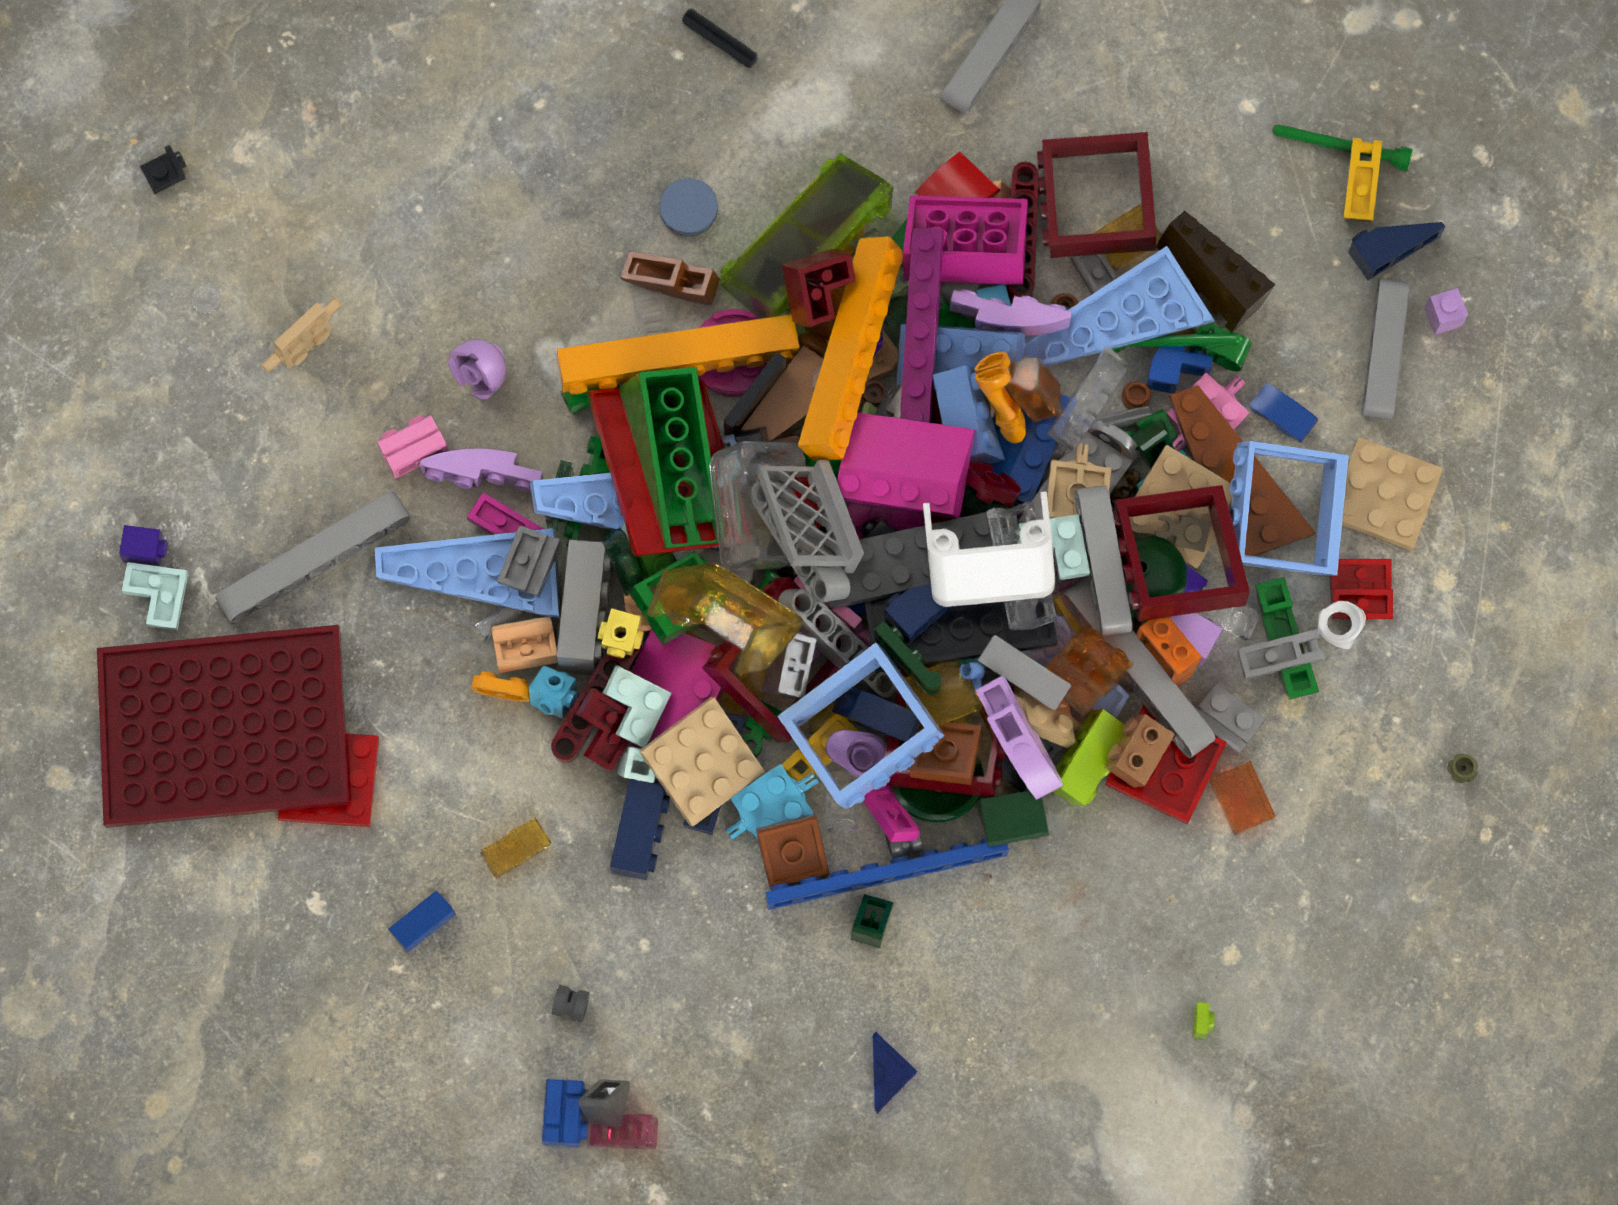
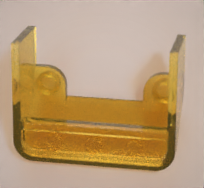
[647,564,803,674]

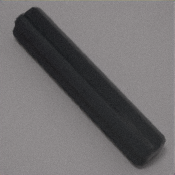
[682,9,758,68]

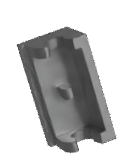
[762,632,816,699]

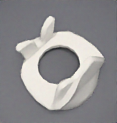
[1317,601,1366,649]

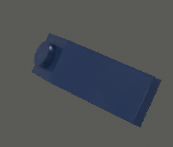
[1348,222,1445,280]
[885,583,952,643]
[832,687,921,742]

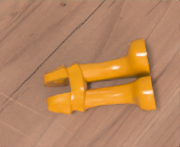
[974,352,1026,444]

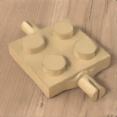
[260,297,343,374]
[1047,443,1111,519]
[1014,685,1083,748]

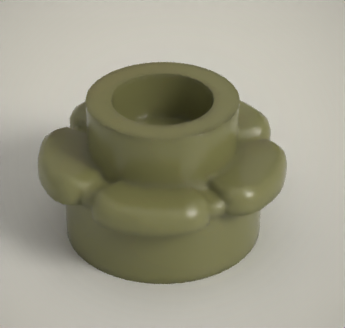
[1448,754,1478,783]

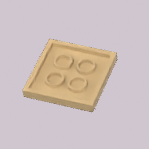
[1342,437,1443,551]
[1129,445,1232,569]
[638,697,765,826]

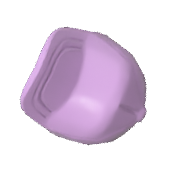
[826,730,887,778]

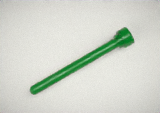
[1272,124,1413,172]
[1104,333,1243,353]

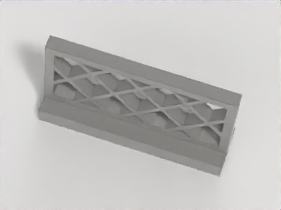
[756,460,864,573]

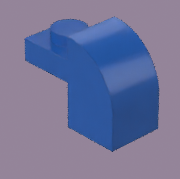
[1146,346,1213,394]

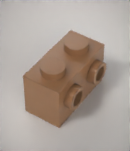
[1105,714,1175,788]

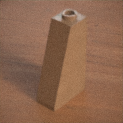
[741,345,823,450]

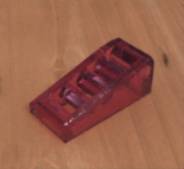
[590,1114,658,1149]

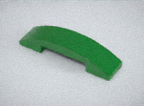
[1255,577,1319,700]

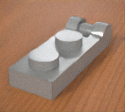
[1236,629,1326,680]

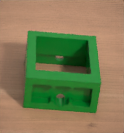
[630,551,728,645]

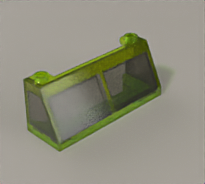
[720,153,893,319]

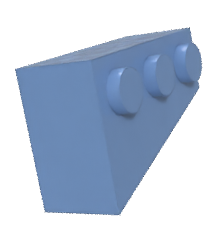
[933,365,1005,464]

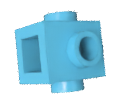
[529,665,579,719]

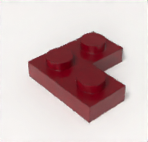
[576,688,630,772]

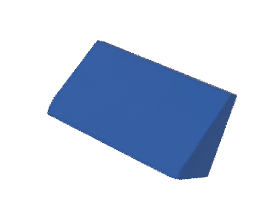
[388,890,456,953]

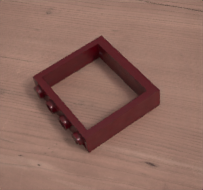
[1037,132,1157,258]
[1113,485,1250,621]
[702,577,841,742]
[884,666,1015,797]

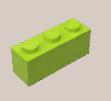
[1052,709,1124,806]

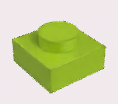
[1193,1002,1215,1039]

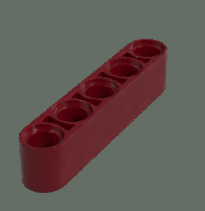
[1006,161,1039,304]
[551,632,642,763]

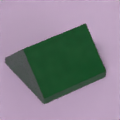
[976,790,1049,847]

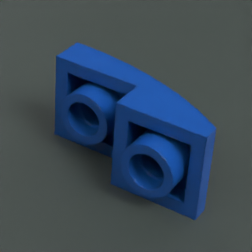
[1249,383,1318,443]

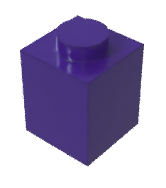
[119,525,167,566]

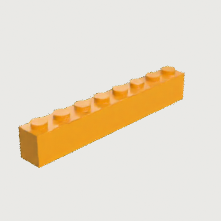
[798,236,903,461]
[556,314,800,394]

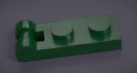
[874,621,942,696]

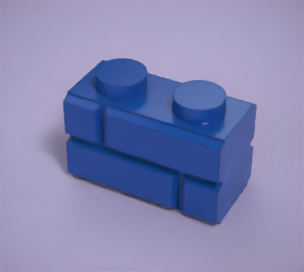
[542,1079,588,1148]

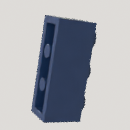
[610,779,671,880]

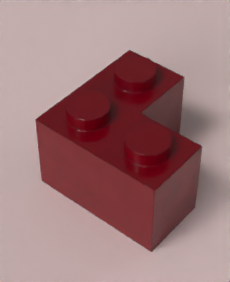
[782,248,856,327]

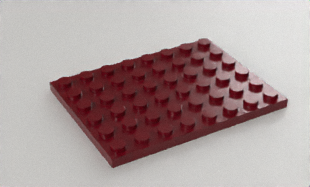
[97,625,350,828]

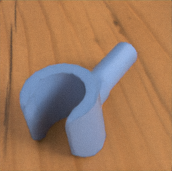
[960,662,985,705]

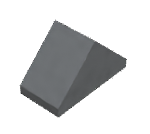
[578,1079,630,1127]

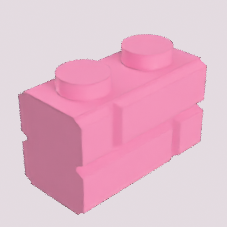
[377,415,448,479]

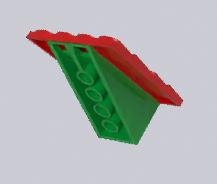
[587,367,753,557]

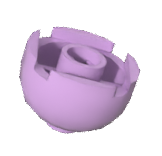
[448,338,507,400]

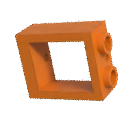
[1136,617,1202,687]

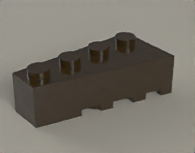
[1157,211,1276,334]

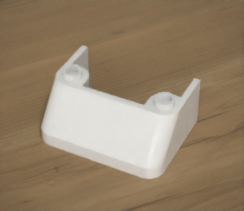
[923,491,1055,607]

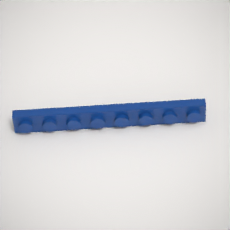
[765,838,1009,910]

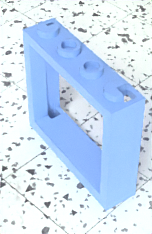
[1229,441,1349,576]
[778,643,945,809]

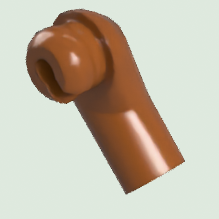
[798,332,828,359]

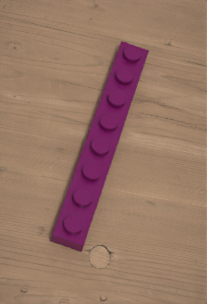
[900,228,944,423]

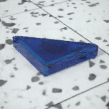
[872,1032,918,1114]

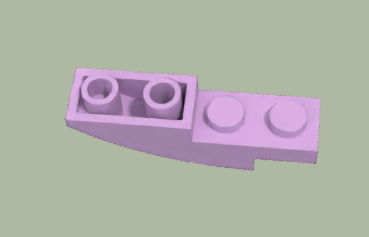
[949,290,1072,336]
[420,449,543,493]
[975,676,1064,800]

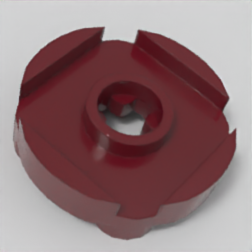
[966,461,1021,508]

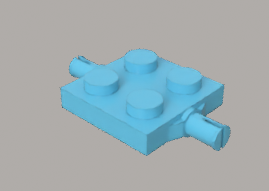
[726,764,820,840]

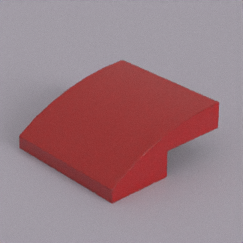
[915,152,1001,198]
[1330,559,1393,619]

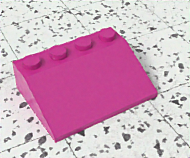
[903,196,1028,285]
[837,412,975,519]
[618,628,737,748]

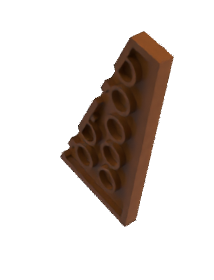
[1169,385,1316,556]

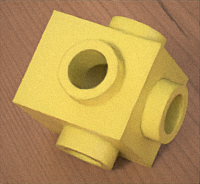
[598,609,644,659]

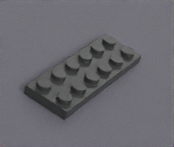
[828,510,1004,610]

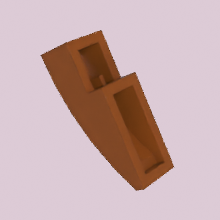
[620,251,720,306]

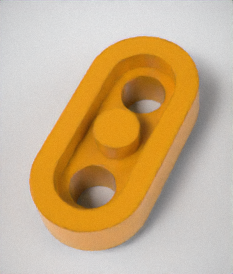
[470,671,530,702]

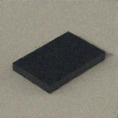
[724,352,786,442]

